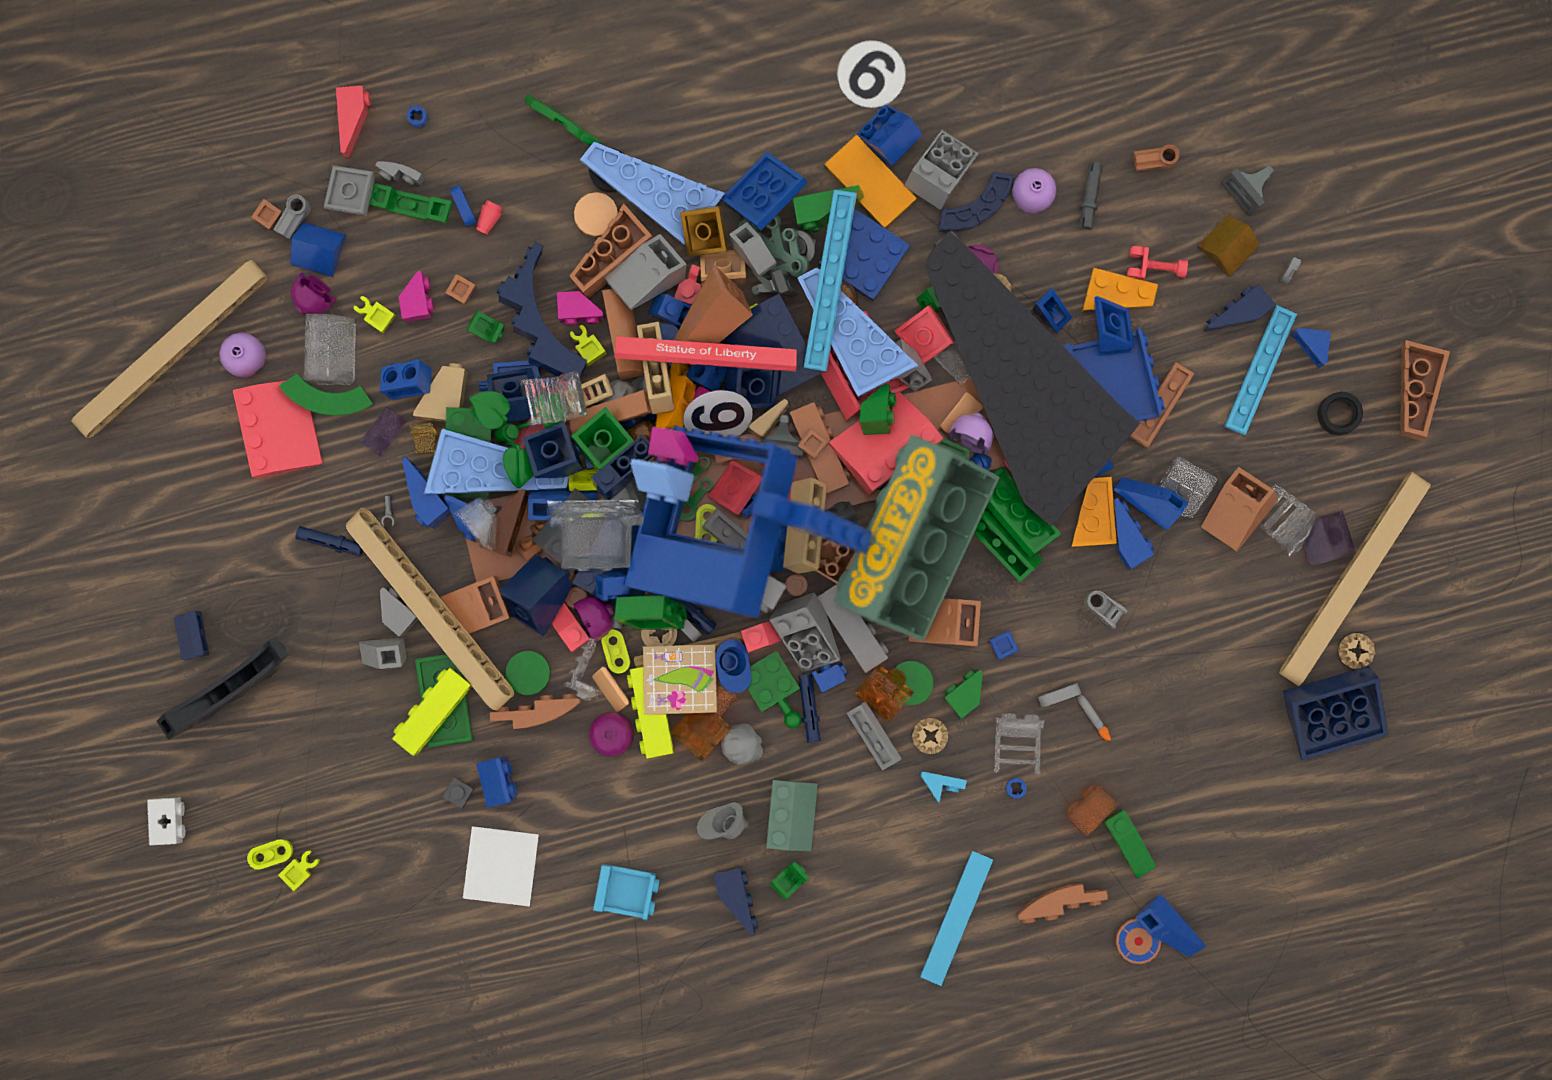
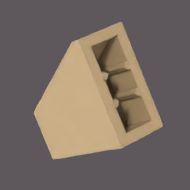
[413,363,468,422]

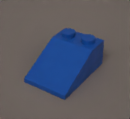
[402,457,452,529]

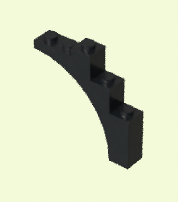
[156,637,288,740]

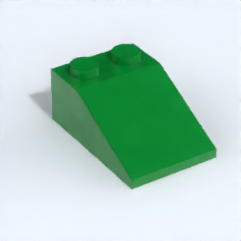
[793,185,864,234]

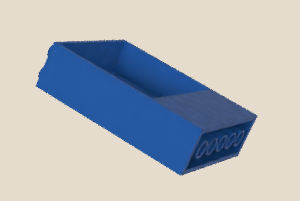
[624,426,798,618]

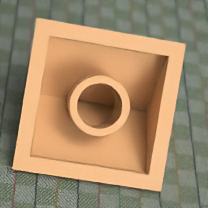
[700,250,746,285]

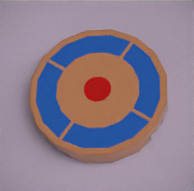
[1115,918,1161,964]

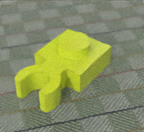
[353,296,396,333]
[570,325,607,366]
[278,850,320,891]

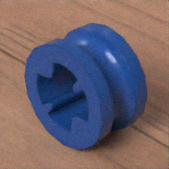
[407,106,428,128]
[1006,778,1027,798]

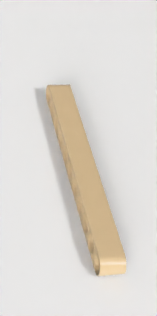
[71,260,268,439]
[1279,471,1431,686]
[346,508,514,710]

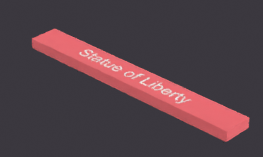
[615,336,797,371]

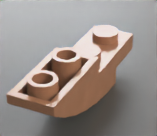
[490,694,582,729]
[1016,883,1108,923]

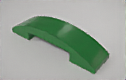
[369,183,453,223]

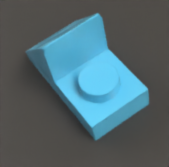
[920,771,967,803]

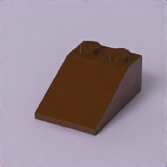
[478,488,529,557]

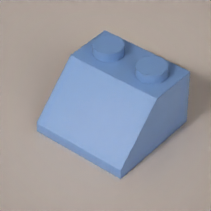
[631,459,694,504]

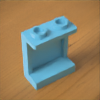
[593,864,660,920]

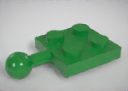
[747,650,802,729]

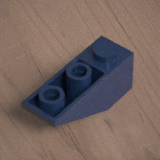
[1204,285,1276,332]
[591,434,654,501]
[713,867,758,936]

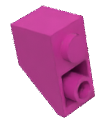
[399,271,434,323]
[557,291,605,326]
[648,427,698,465]

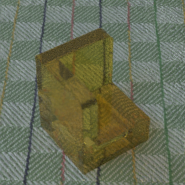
[410,423,437,454]

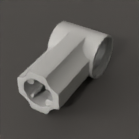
[273,195,311,240]

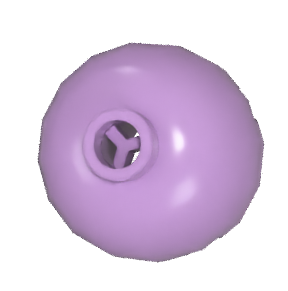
[1012,168,1056,214]
[219,332,266,378]
[947,413,994,454]

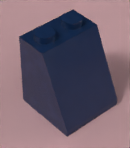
[499,554,573,636]

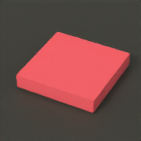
[894,305,955,364]
[707,460,762,515]

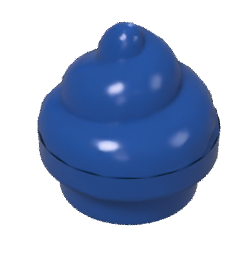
[969,453,992,471]

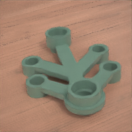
[738,215,809,279]

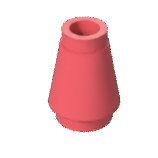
[476,200,503,235]

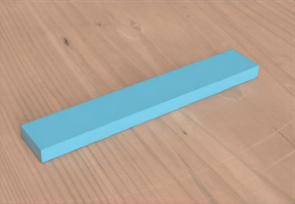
[1224,305,1297,436]
[920,851,993,986]

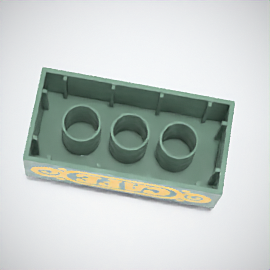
[834,434,1000,642]

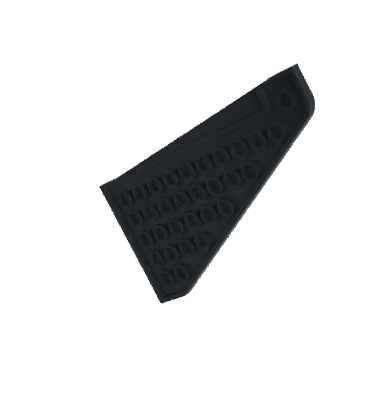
[926,231,1141,526]

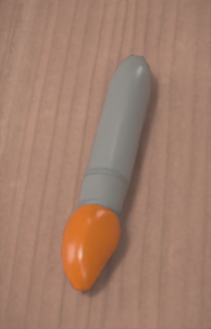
[1077,694,1111,741]

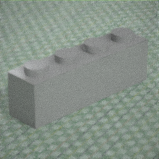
[817,584,889,673]

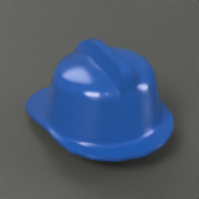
[715,639,751,693]

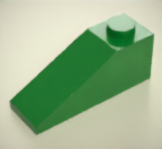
[1101,809,1156,879]

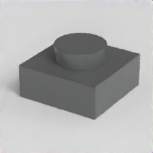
[443,777,474,808]

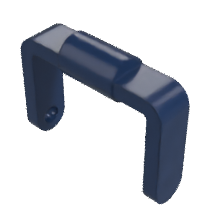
[621,413,657,431]

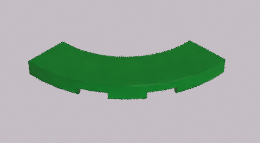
[524,94,602,146]
[279,373,374,415]

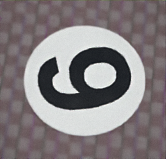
[838,41,905,108]
[683,390,752,438]

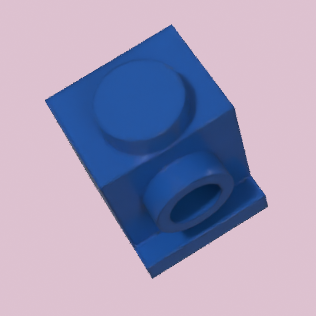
[595,573,631,601]
[812,662,848,693]

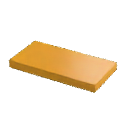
[824,135,917,228]

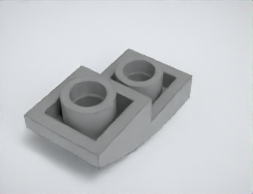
[375,162,425,186]

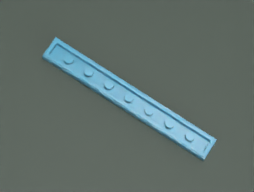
[804,190,857,372]

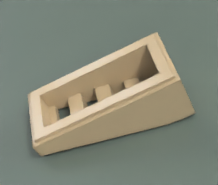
[566,374,614,412]
[748,399,789,441]

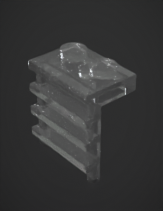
[520,371,587,426]
[1258,484,1319,556]
[564,637,601,700]
[994,714,1044,774]

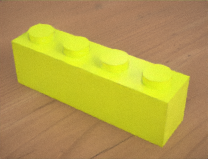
[627,667,674,758]
[392,668,472,756]

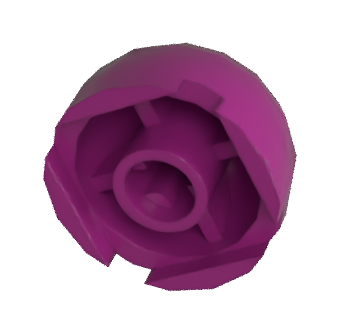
[290,272,336,315]
[573,597,614,642]
[589,712,634,757]

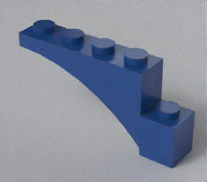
[751,491,873,554]

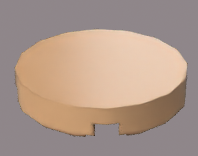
[574,192,618,237]

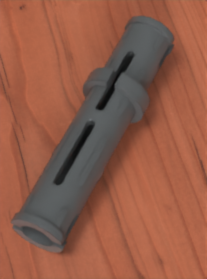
[1078,162,1103,230]

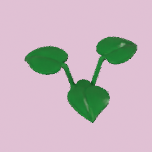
[469,391,569,489]

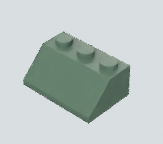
[766,779,818,851]

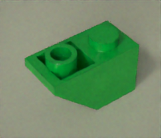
[860,384,896,435]
[943,669,983,719]

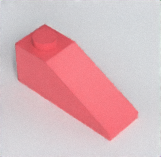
[336,85,371,158]
[552,601,592,652]

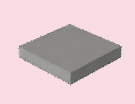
[323,166,376,216]

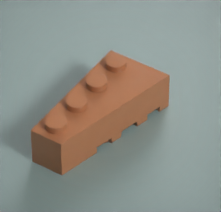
[570,204,653,299]
[1400,340,1450,441]

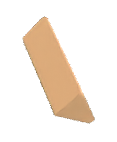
[939,392,983,441]
[592,667,630,712]

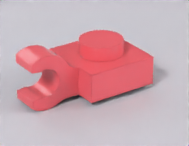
[674,264,702,305]

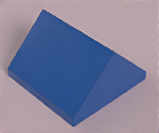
[290,222,346,277]
[1094,296,1135,352]

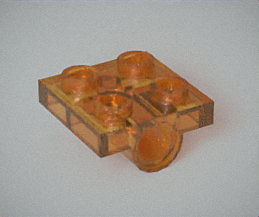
[855,664,914,722]
[671,712,731,761]

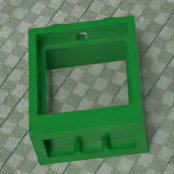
[615,595,687,630]

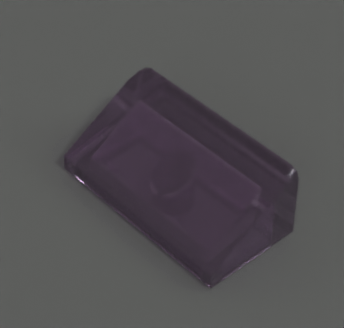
[360,407,407,457]

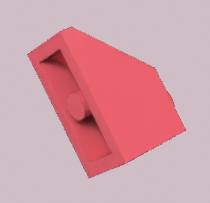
[741,621,782,653]

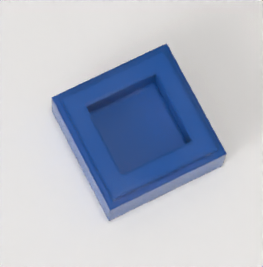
[989,631,1019,660]

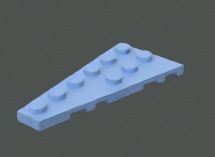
[580,142,725,245]
[798,268,918,397]
[424,429,569,494]

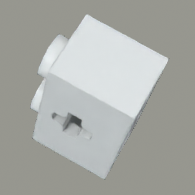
[148,797,185,845]

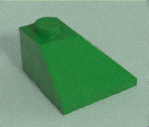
[571,407,634,470]

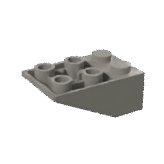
[904,130,979,210]
[605,234,687,310]
[769,592,841,672]

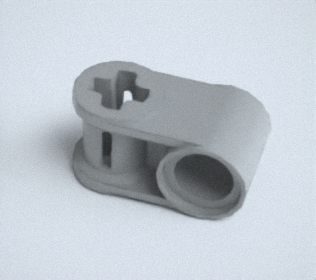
[1084,591,1128,629]

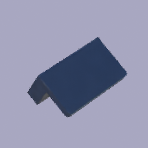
[174,611,209,660]

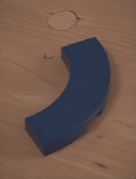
[939,172,1014,232]

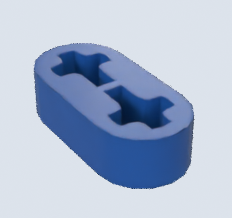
[449,185,477,227]

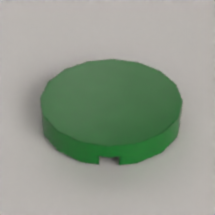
[505,651,551,695]
[889,661,933,705]

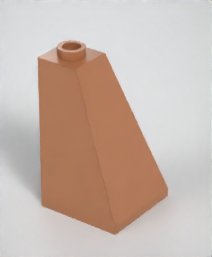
[674,265,753,365]

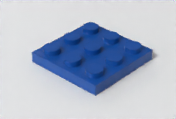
[721,152,807,230]
[818,209,910,301]

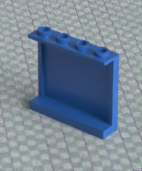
[1062,327,1165,422]

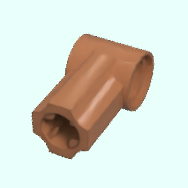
[1133,145,1179,171]

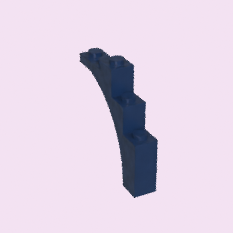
[497,241,587,385]

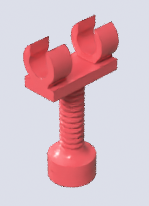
[1127,246,1188,280]

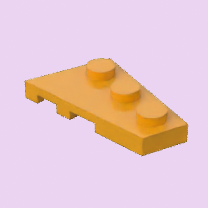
[1082,268,1158,312]
[1071,477,1117,547]

